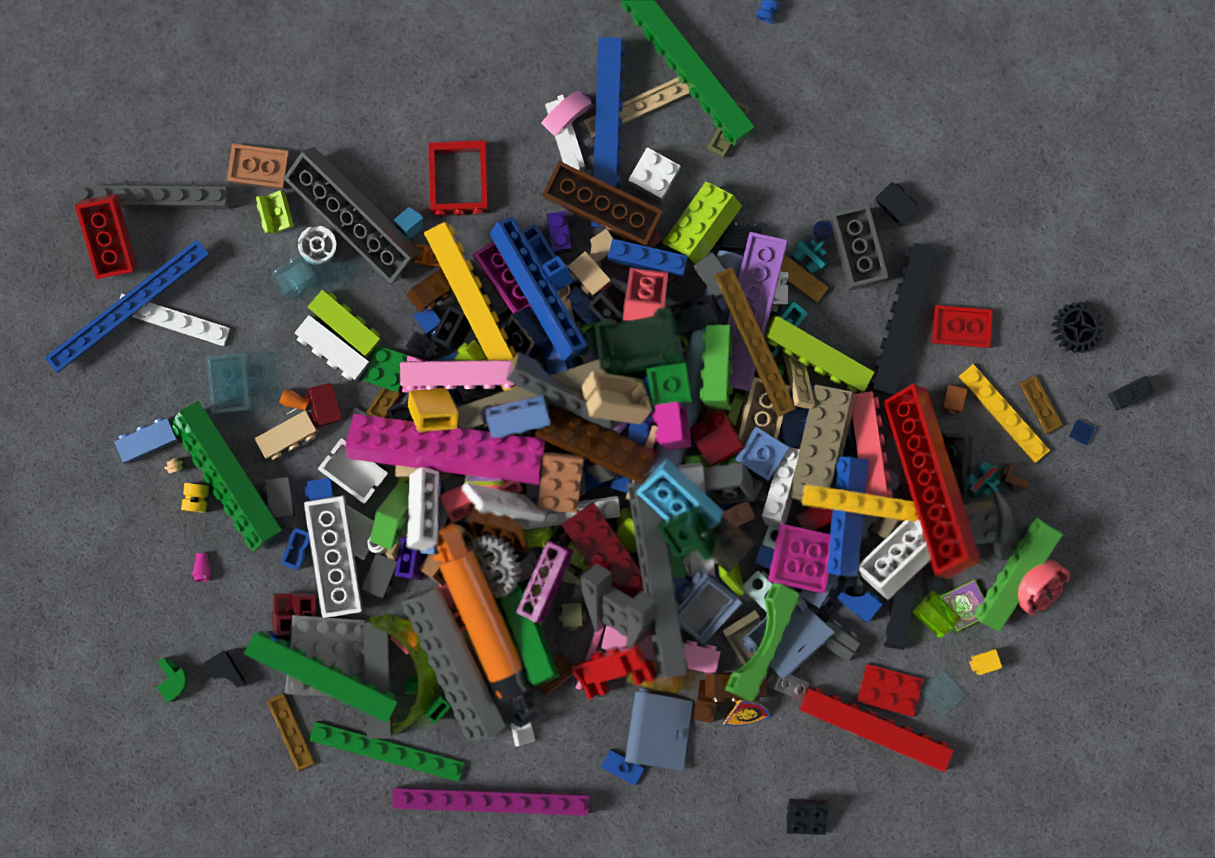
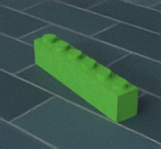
[974,518,1063,632]

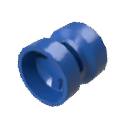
[756,0,780,24]

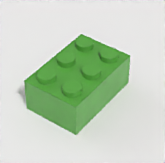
[370,481,410,550]

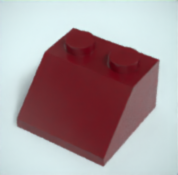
[690,409,744,467]

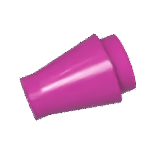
[192,553,211,582]

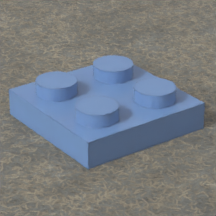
[735,427,789,480]

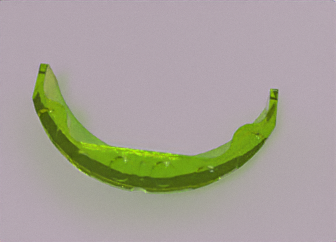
[370,614,439,735]

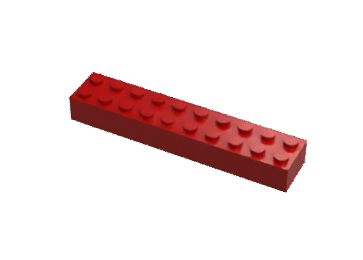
[883,384,981,578]

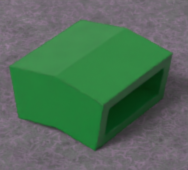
[424,695,451,724]

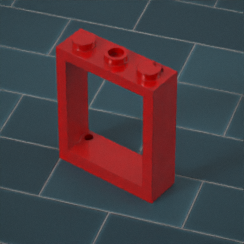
[428,140,488,216]

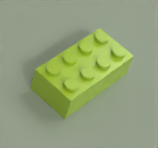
[662,182,742,265]

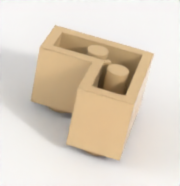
[568,252,610,300]

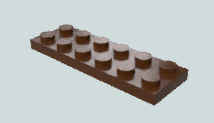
[535,405,658,484]

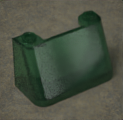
[595,307,684,375]

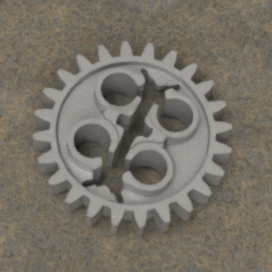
[468,534,521,598]

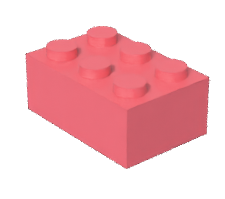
[623,268,668,325]

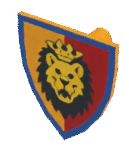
[723,698,771,726]

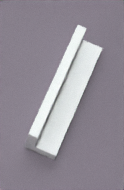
[545,95,585,172]

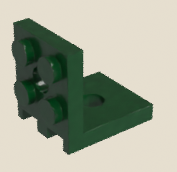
[658,505,719,562]

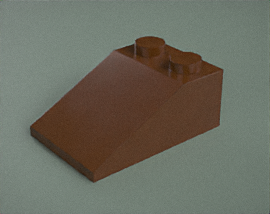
[468,505,529,555]

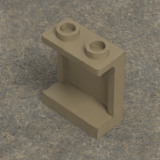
[721,610,761,665]

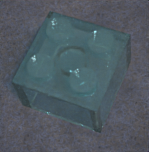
[270,256,320,301]

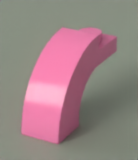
[541,90,594,136]

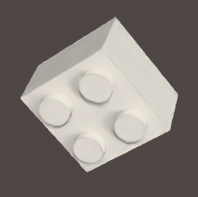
[628,147,680,202]

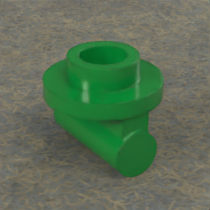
[404,677,424,696]

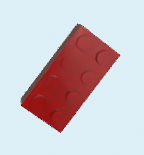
[75,193,137,279]

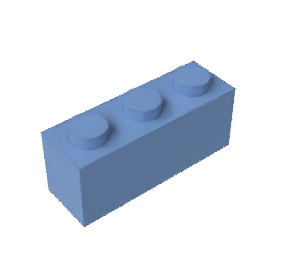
[486,395,550,438]
[114,417,180,464]

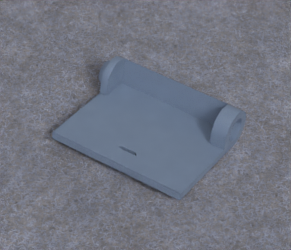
[743,596,835,680]
[625,689,693,771]

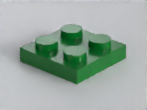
[363,345,408,394]
[647,363,692,407]

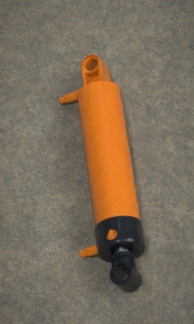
[433,524,538,728]

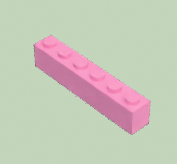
[400,360,516,389]
[601,625,720,673]

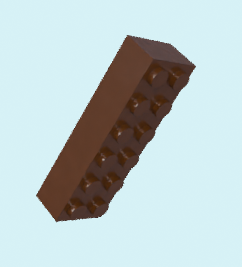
[542,161,663,247]

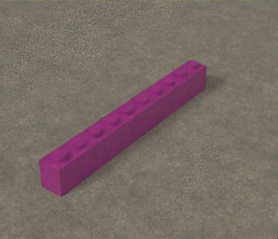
[392,787,589,816]

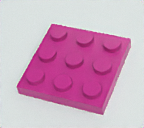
[768,524,831,593]

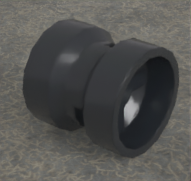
[844,571,864,596]

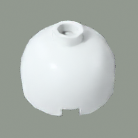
[298,226,336,265]

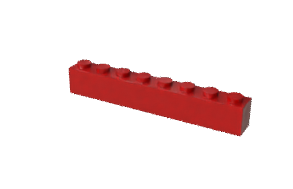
[798,686,953,772]

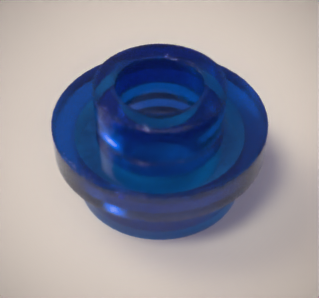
[813,221,832,240]

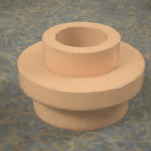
[164,458,183,473]

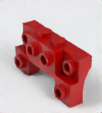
[570,644,658,700]

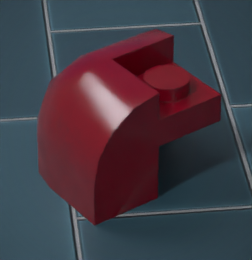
[272,592,316,635]

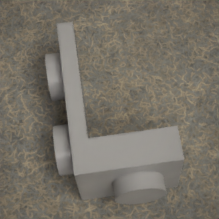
[767,666,809,701]

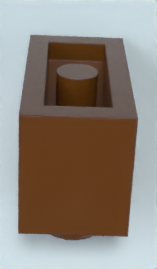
[693,680,717,723]

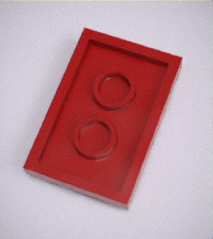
[932,305,993,349]
[857,664,923,717]

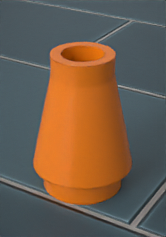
[279,389,307,411]

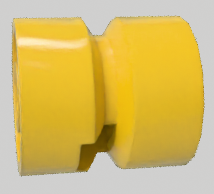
[181,483,209,513]

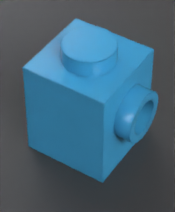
[393,207,423,240]

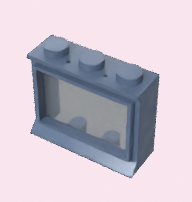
[675,568,742,645]

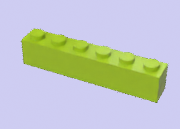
[764,317,874,394]

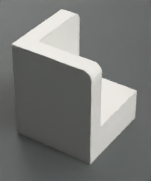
[510,722,535,747]

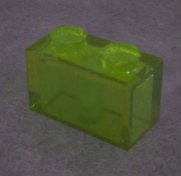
[912,590,961,639]

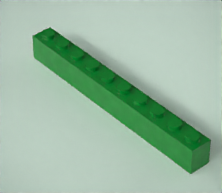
[621,0,755,146]

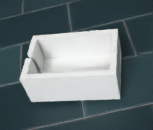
[318,438,388,504]

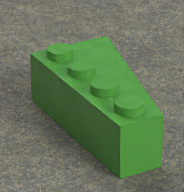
[700,325,733,411]

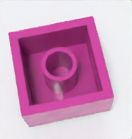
[653,402,691,450]

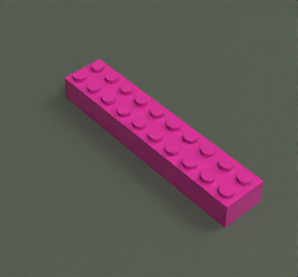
[345,414,546,485]

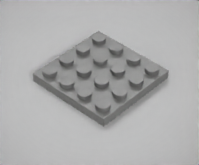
[285,615,365,697]

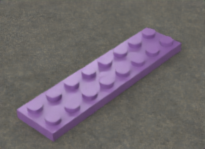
[727,232,788,391]

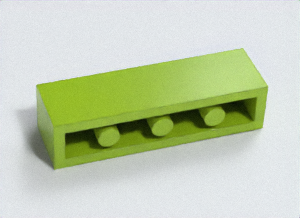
[307,290,382,358]

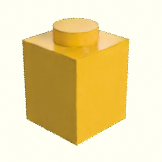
[969,649,1002,675]

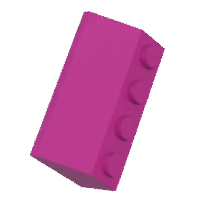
[472,241,533,313]

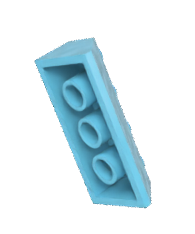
[636,459,723,537]

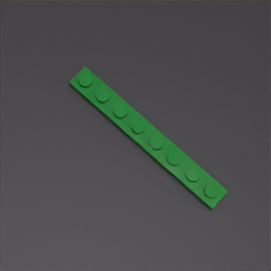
[309,721,465,782]

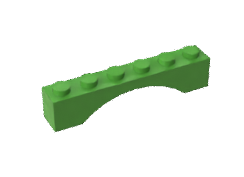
[725,583,800,702]

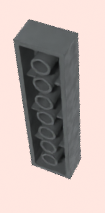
[283,147,422,284]
[401,586,506,741]

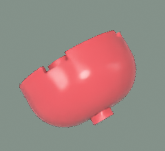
[1018,559,1070,616]

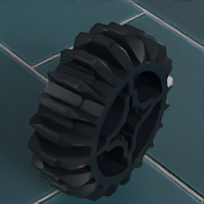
[1051,302,1104,354]

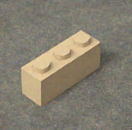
[255,411,319,461]

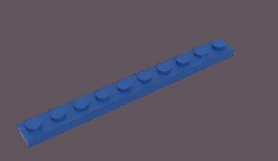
[45,239,210,373]

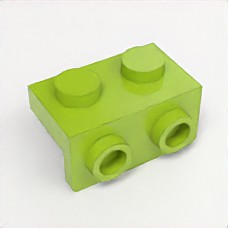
[256,190,294,234]
[524,527,553,548]

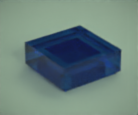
[1068,419,1095,445]

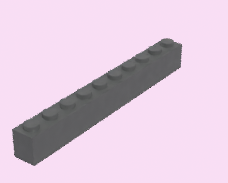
[627,480,688,678]

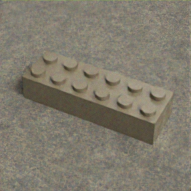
[789,385,856,502]

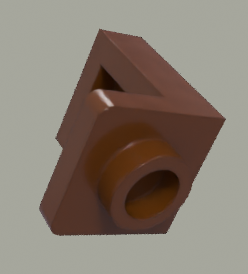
[1001,463,1030,492]

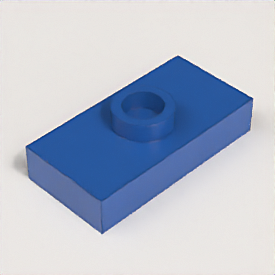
[601,750,644,786]

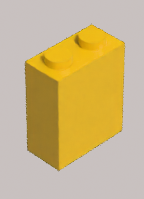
[408,388,458,432]

